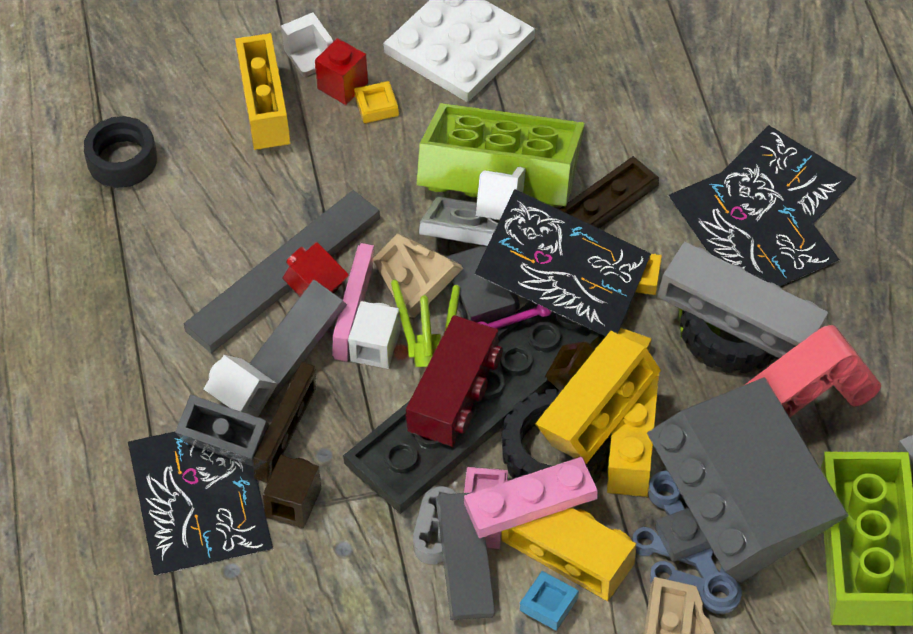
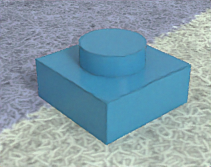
[520,571,579,631]

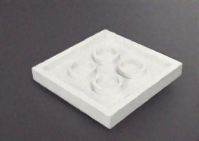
[383,0,535,103]

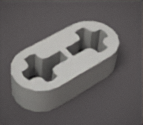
[413,486,456,564]

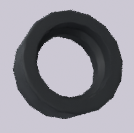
[84,116,157,188]

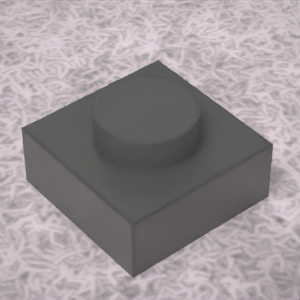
[655,508,711,562]

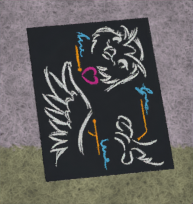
[722,125,857,224]
[668,155,840,287]
[474,189,651,336]
[128,431,273,576]

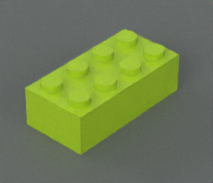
[821,452,913,626]

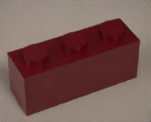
[406,315,503,447]

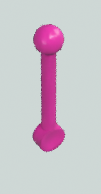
[477,305,552,329]

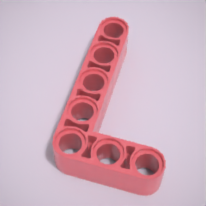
[743,325,881,417]

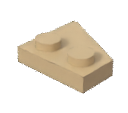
[373,234,463,318]
[644,577,715,634]

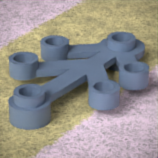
[632,471,742,614]

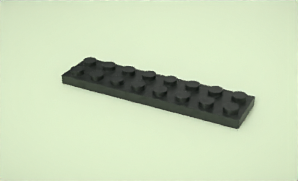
[343,301,628,514]

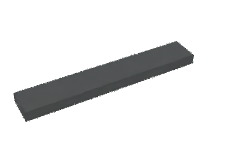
[183,190,380,353]

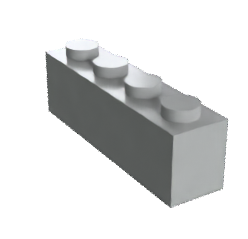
[657,241,828,358]

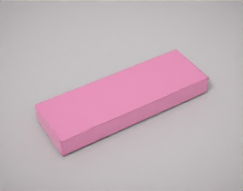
[332,243,374,362]

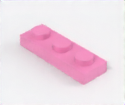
[464,457,598,538]

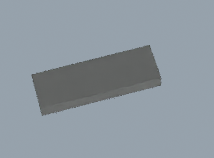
[249,280,347,399]
[436,493,495,620]

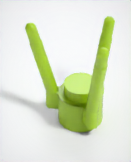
[391,279,460,367]

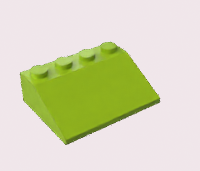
[417,103,585,208]

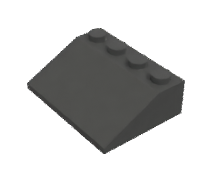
[647,377,849,583]

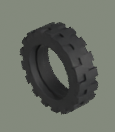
[680,271,776,373]
[502,389,611,483]

